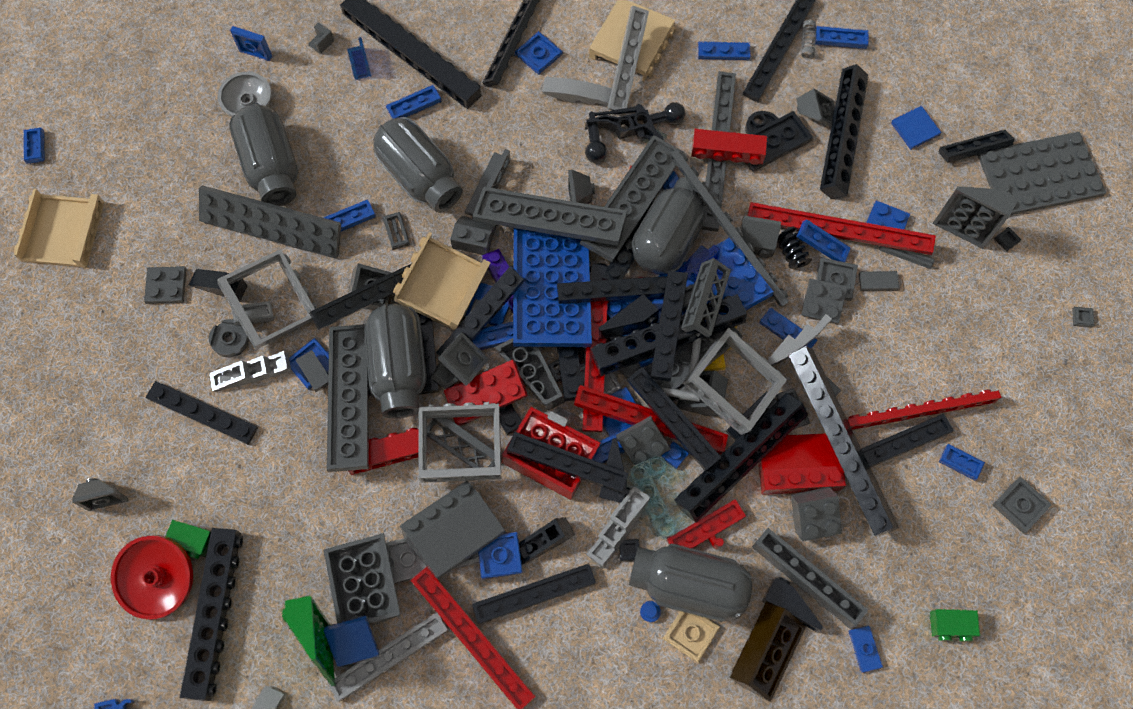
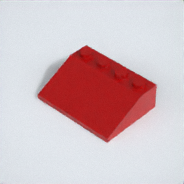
[502,407,601,500]
[758,433,846,495]

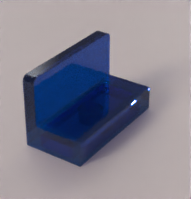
[347,37,372,80]
[679,245,720,283]

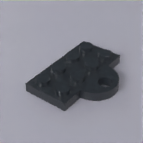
[745,111,813,172]

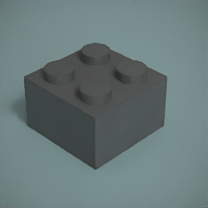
[791,487,842,541]

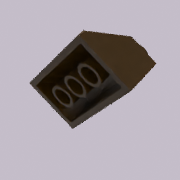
[729,602,806,702]

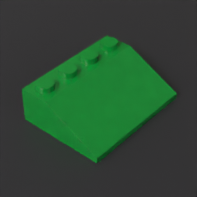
[282,595,336,686]

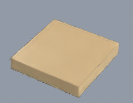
[663,611,720,663]

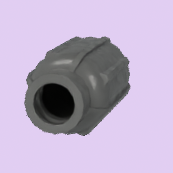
[229,103,298,206]
[373,117,463,213]
[632,177,706,275]
[364,304,426,418]
[629,544,752,622]

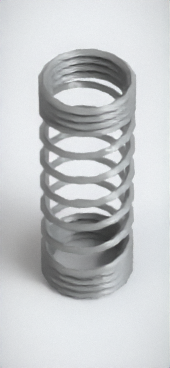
[801,20,816,59]

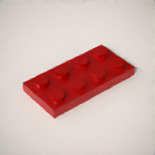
[444,359,528,426]

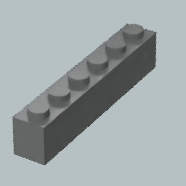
[752,528,868,629]

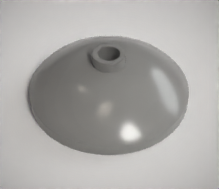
[218,72,272,117]

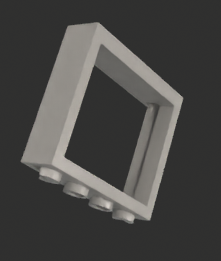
[217,249,317,350]
[682,328,787,435]
[419,402,502,483]

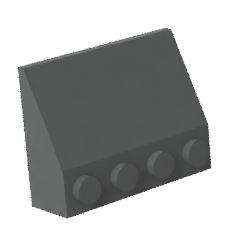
[932,186,1019,249]
[400,481,505,580]
[323,533,401,626]

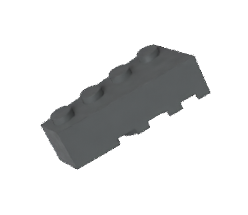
[495,338,565,410]

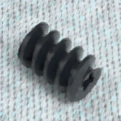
[777,227,812,269]

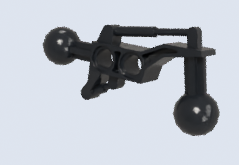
[585,102,686,164]

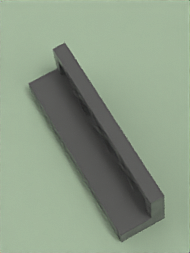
[465,149,511,216]
[681,258,731,337]
[427,418,495,468]

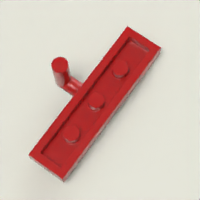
[666,499,746,550]

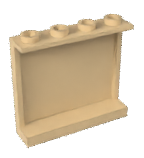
[589,0,676,81]
[14,189,105,268]
[393,232,491,331]

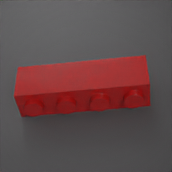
[691,129,767,165]
[348,428,428,475]

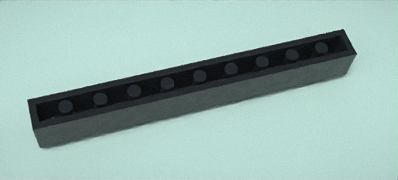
[340,0,481,110]
[789,346,899,536]

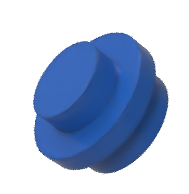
[640,601,661,622]

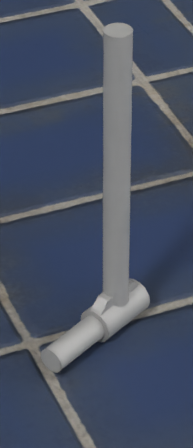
[661,317,704,402]

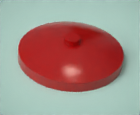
[111,535,194,620]

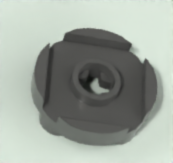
[209,319,249,357]

